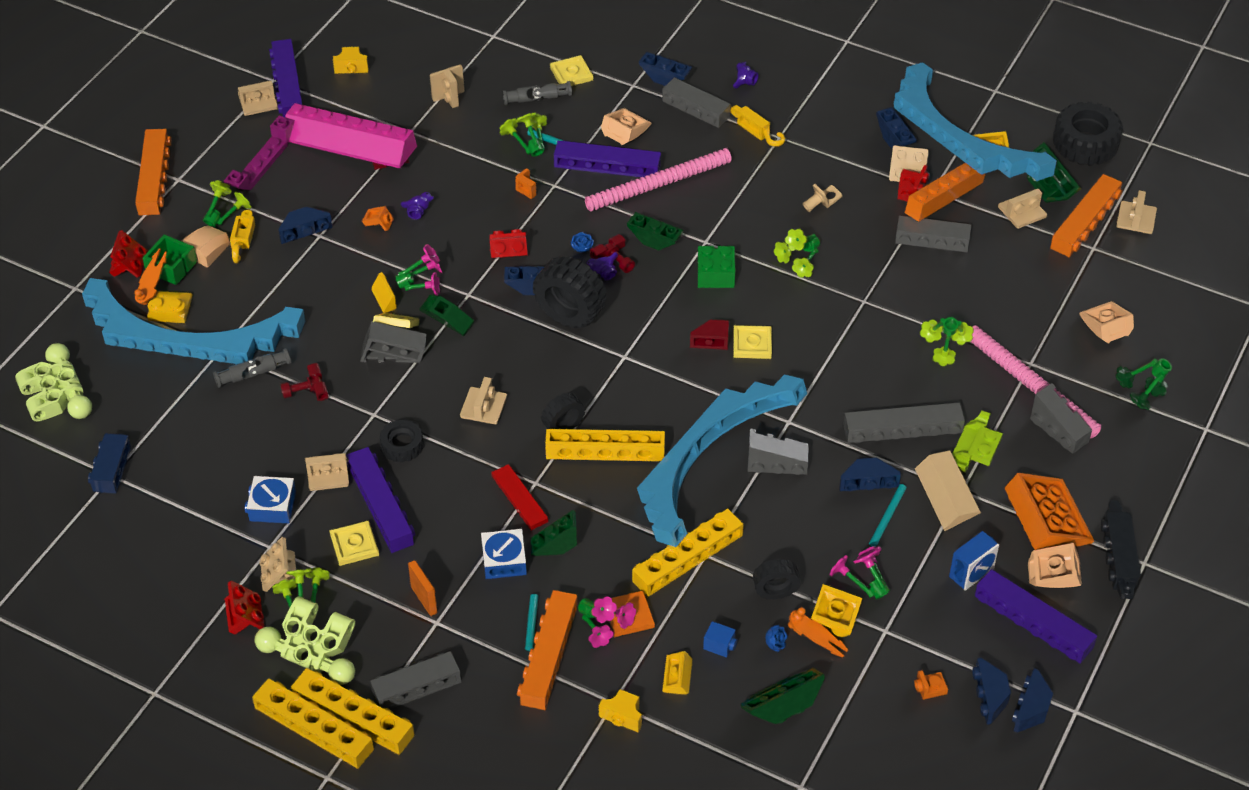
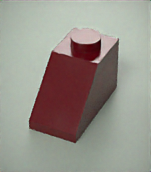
[690,319,729,350]

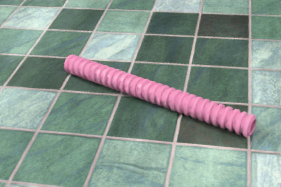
[585,148,732,212]
[971,325,1101,438]

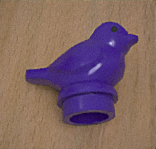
[733,62,758,89]
[401,192,434,219]
[587,252,618,280]

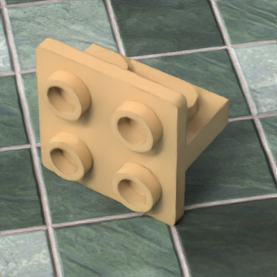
[430,65,464,108]
[238,81,278,116]
[889,145,928,182]
[998,189,1047,228]
[1116,190,1157,234]
[460,377,507,424]
[305,453,349,491]
[260,537,297,592]

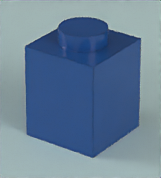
[703,621,737,658]

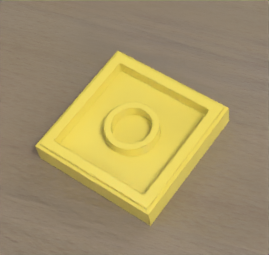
[550,55,593,86]
[373,313,419,328]
[734,325,772,359]
[329,520,379,566]

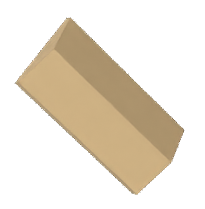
[915,451,981,531]

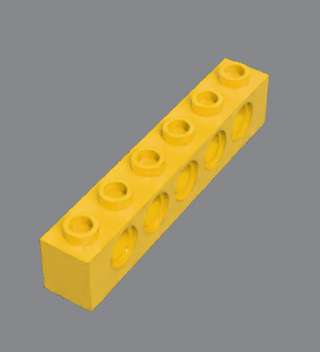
[545,429,665,461]
[632,509,743,597]
[291,668,414,755]
[252,678,374,769]

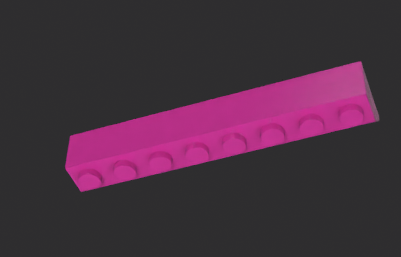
[285,103,417,168]

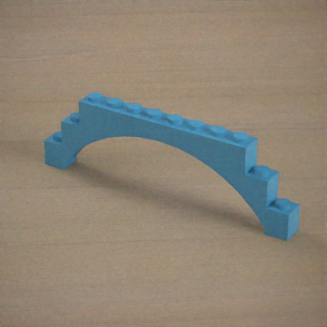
[893,62,1057,181]
[82,278,305,364]
[637,374,807,547]

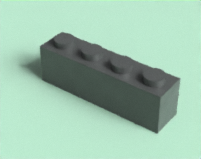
[663,77,731,128]
[895,216,971,252]
[370,651,461,709]

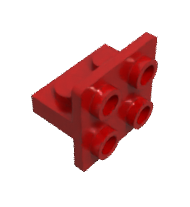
[897,165,929,202]
[489,229,527,259]
[109,230,148,278]
[224,581,265,635]

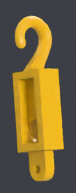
[731,105,785,147]
[230,210,255,264]

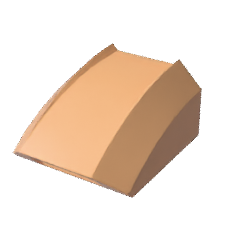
[601,108,652,145]
[181,226,230,268]
[1079,301,1134,343]
[1028,543,1082,588]

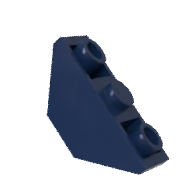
[639,52,692,86]
[876,107,917,149]
[278,207,332,244]
[504,266,545,295]
[839,458,901,491]
[972,658,1011,725]
[1012,668,1053,732]

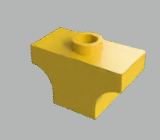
[333,47,368,74]
[599,689,642,732]

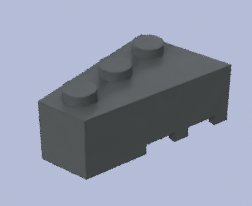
[360,321,426,363]
[1030,383,1092,454]
[748,429,808,475]

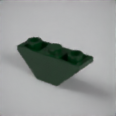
[627,212,683,250]
[419,295,474,336]
[530,510,577,556]

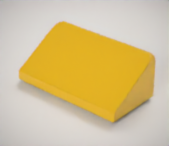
[371,272,397,313]
[662,651,692,694]

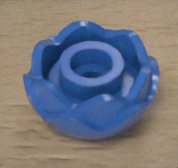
[571,232,593,253]
[765,625,788,652]

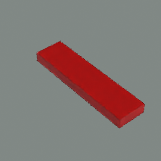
[491,464,548,530]

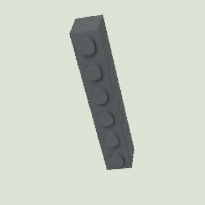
[843,403,965,443]

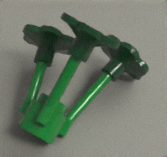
[1116,358,1172,410]

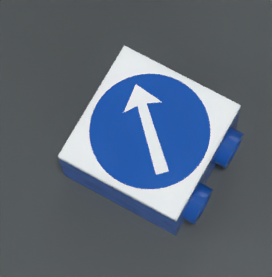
[245,476,296,523]
[481,529,527,579]
[949,531,999,591]

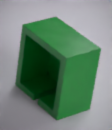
[143,235,197,285]
[697,246,735,288]

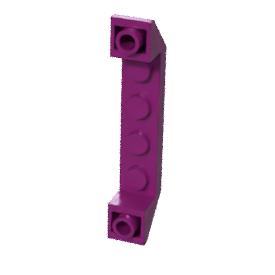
[224,115,294,190]

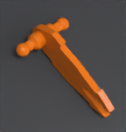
[134,249,167,305]
[788,607,848,658]

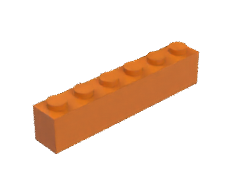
[135,129,171,215]
[905,163,986,222]
[1050,174,1122,257]
[517,590,578,710]

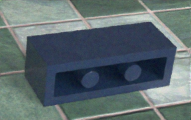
[88,433,131,494]

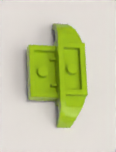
[952,410,1003,472]

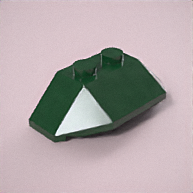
[1027,142,1081,203]
[740,668,825,724]

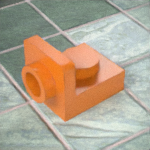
[515,168,536,199]
[362,206,394,231]
[914,670,948,699]

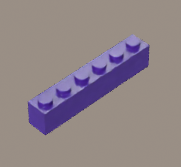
[269,39,302,117]
[554,140,661,178]
[346,447,415,553]
[975,569,1097,664]

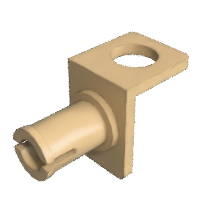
[803,184,842,212]

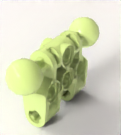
[15,343,92,421]
[254,596,355,685]

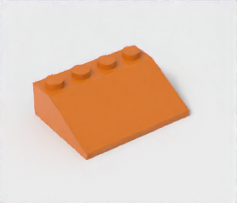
[1004,473,1094,550]

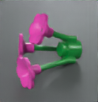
[396,244,442,295]
[829,546,890,600]
[578,596,636,648]

